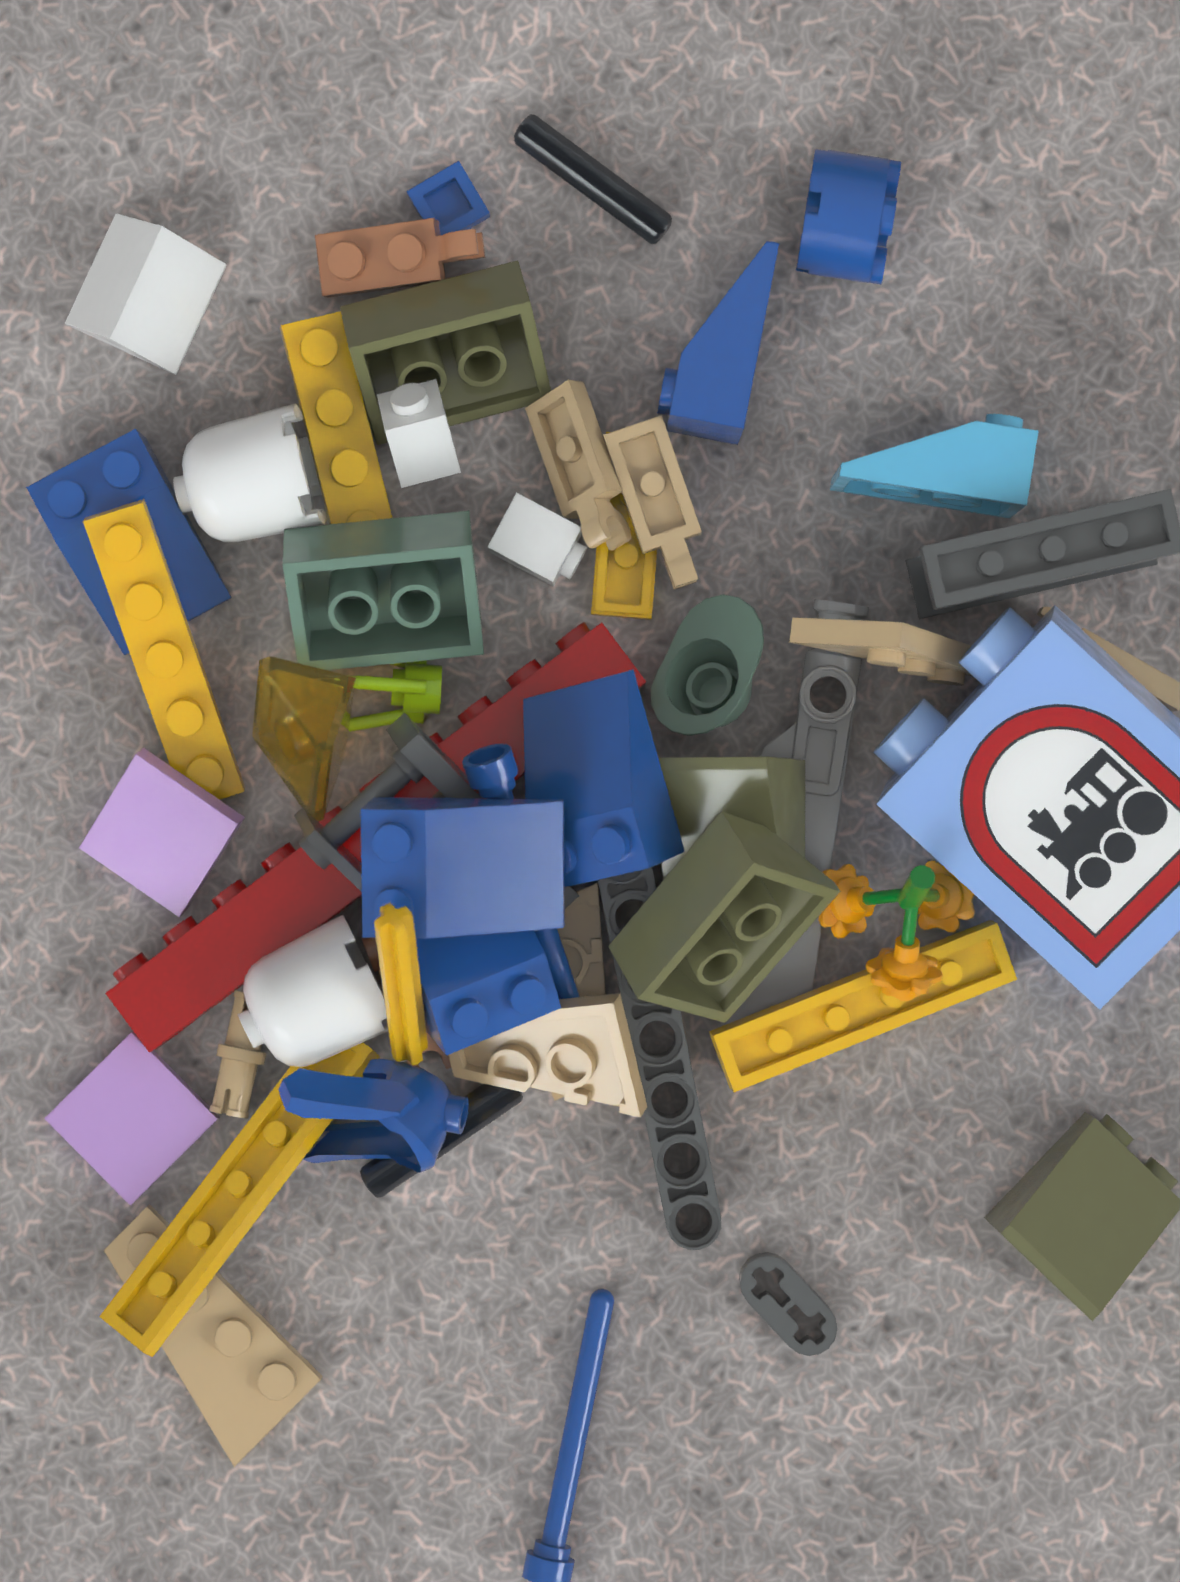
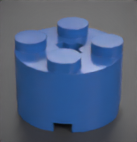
[796,149,901,285]

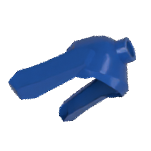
[278,1059,469,1173]

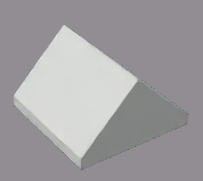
[65,214,227,375]

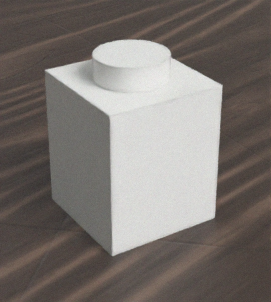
[377,379,461,488]
[488,493,587,587]

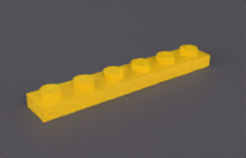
[99,1043,380,1357]

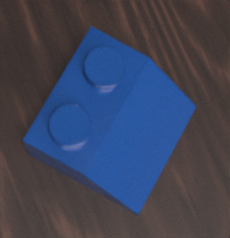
[416,930,561,1056]

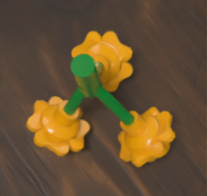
[818,860,975,1001]

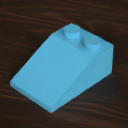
[830,414,1038,518]

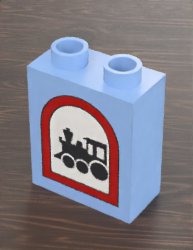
[873,605,1180,1010]

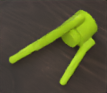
[300,660,442,739]

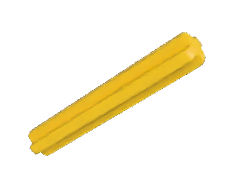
[374,903,428,1066]

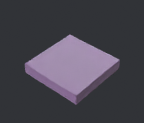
[79,748,245,917]
[44,1031,220,1206]

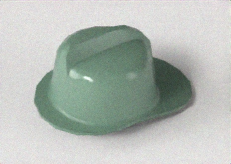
[651,594,764,736]

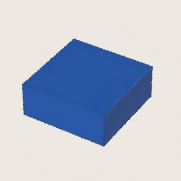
[406,161,490,235]

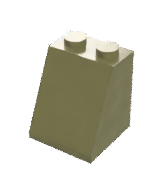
[659,757,805,879]
[984,1112,1180,1321]

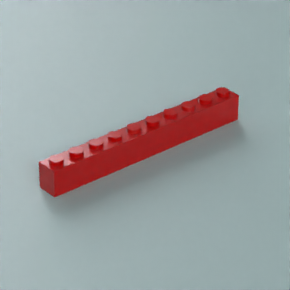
[105,622,646,1053]

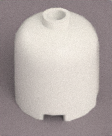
[173,404,327,542]
[238,915,388,1067]

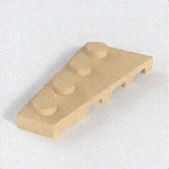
[104,1205,323,1467]

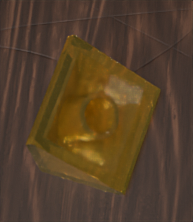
[252,656,356,822]

